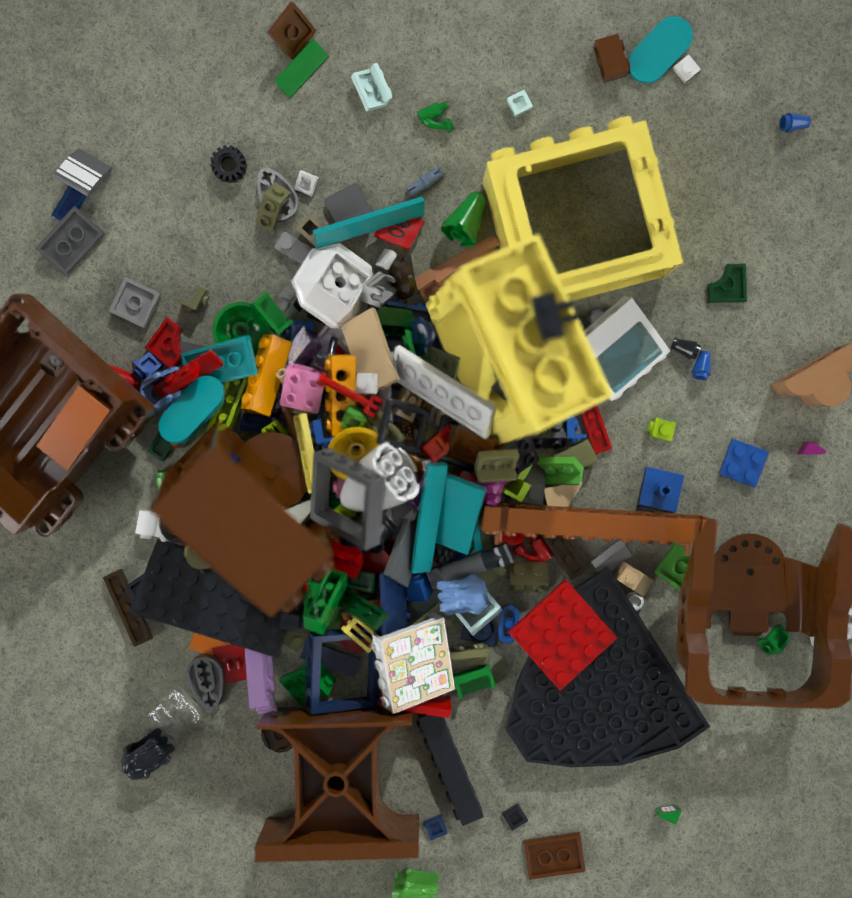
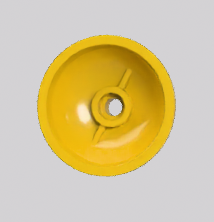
[328,427,380,481]

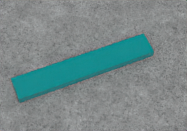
[313,197,425,249]
[410,463,448,573]

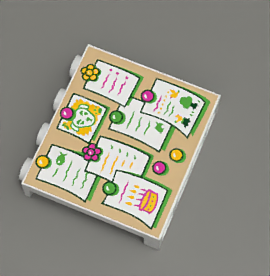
[372,612,455,714]

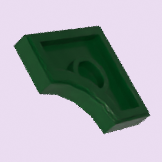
[707,263,747,304]

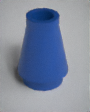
[779,113,811,133]
[691,351,711,380]

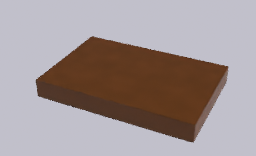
[523,832,586,880]

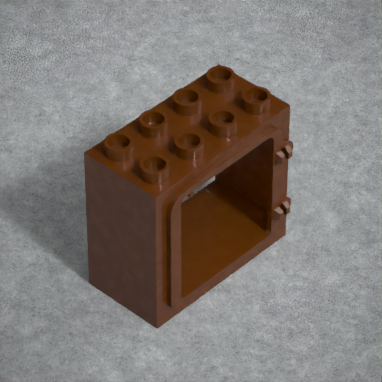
[150,419,334,617]

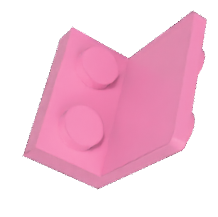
[280,363,328,414]

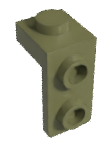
[256,183,291,232]

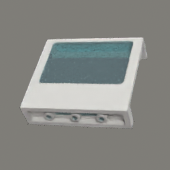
[584,296,670,401]

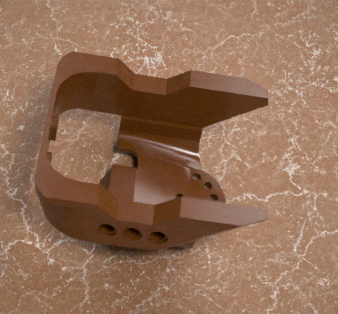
[677,518,852,709]

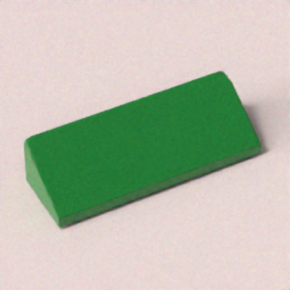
[275,39,329,98]

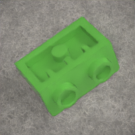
[538,457,584,485]

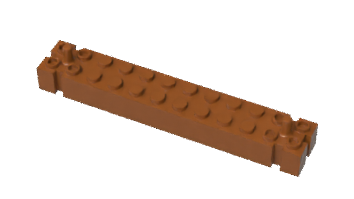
[478,502,718,556]

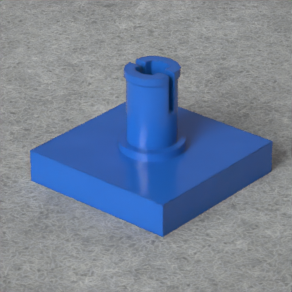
[638,467,684,512]

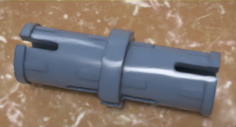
[406,166,445,198]

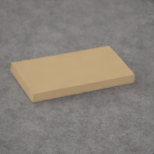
[342,308,399,397]

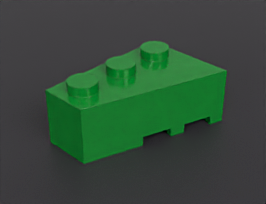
[303,568,347,635]

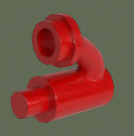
[512,535,553,562]

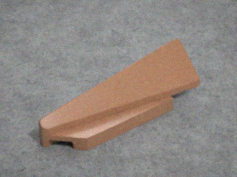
[415,235,500,303]

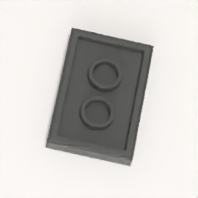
[35,206,105,275]
[384,519,417,588]

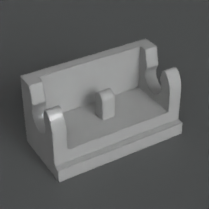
[360,270,397,308]

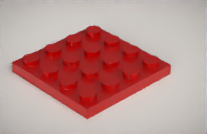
[508,579,617,690]

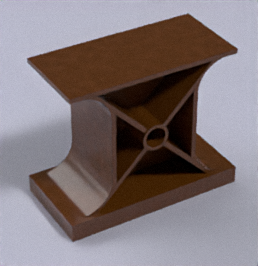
[255,705,419,863]

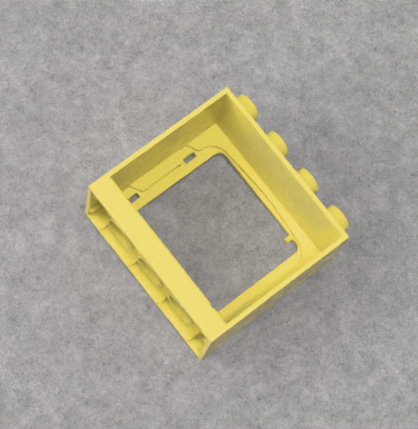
[482,116,683,301]
[425,234,613,446]

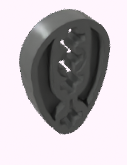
[186,654,226,710]

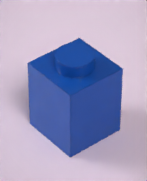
[405,572,434,602]

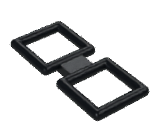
[376,398,474,470]

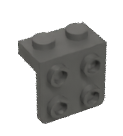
[325,183,373,223]

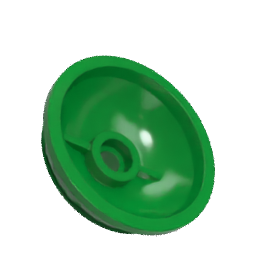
[212,302,271,357]

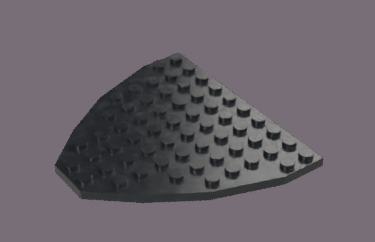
[504,567,710,767]

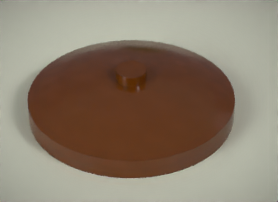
[236,432,308,509]

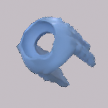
[140,367,185,412]
[437,574,488,615]

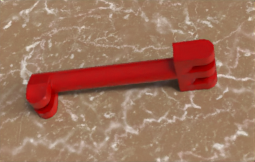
[315,372,384,419]

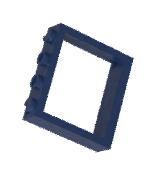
[305,627,382,714]

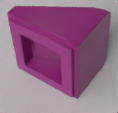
[797,442,826,454]

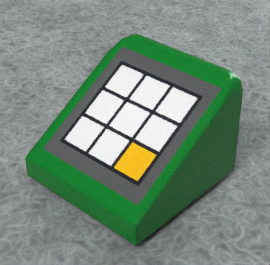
[655,805,682,824]

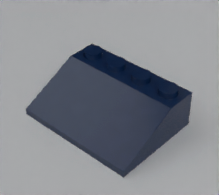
[380,568,411,636]

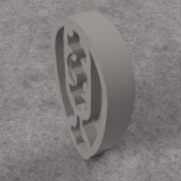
[257,168,299,222]

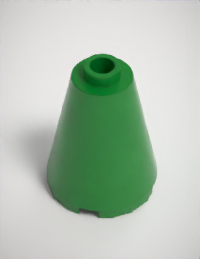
[441,192,487,248]

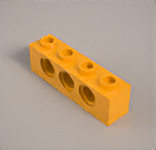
[325,355,356,436]

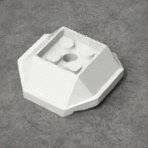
[291,243,373,329]

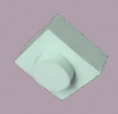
[507,90,533,118]

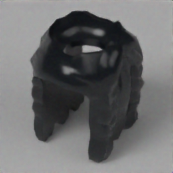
[120,727,175,780]

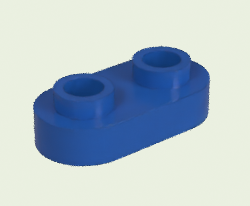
[498,604,520,643]

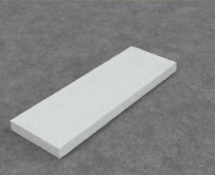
[393,345,497,439]

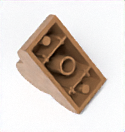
[771,343,852,408]

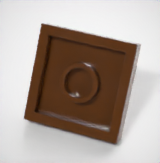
[267,2,317,60]
[447,423,497,465]

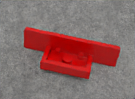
[153,350,224,398]

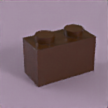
[593,33,630,83]

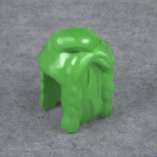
[392,868,439,898]

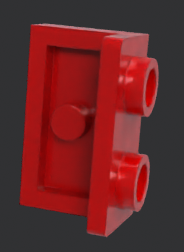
[330,541,364,579]

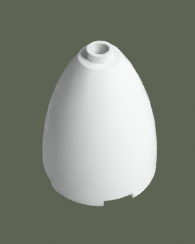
[340,443,420,511]

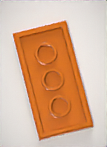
[36,385,113,471]

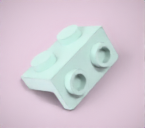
[351,63,392,112]

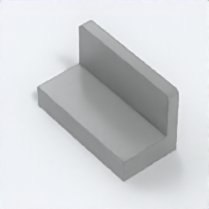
[588,539,632,572]

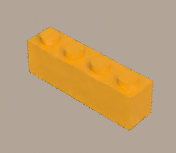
[240,334,292,416]

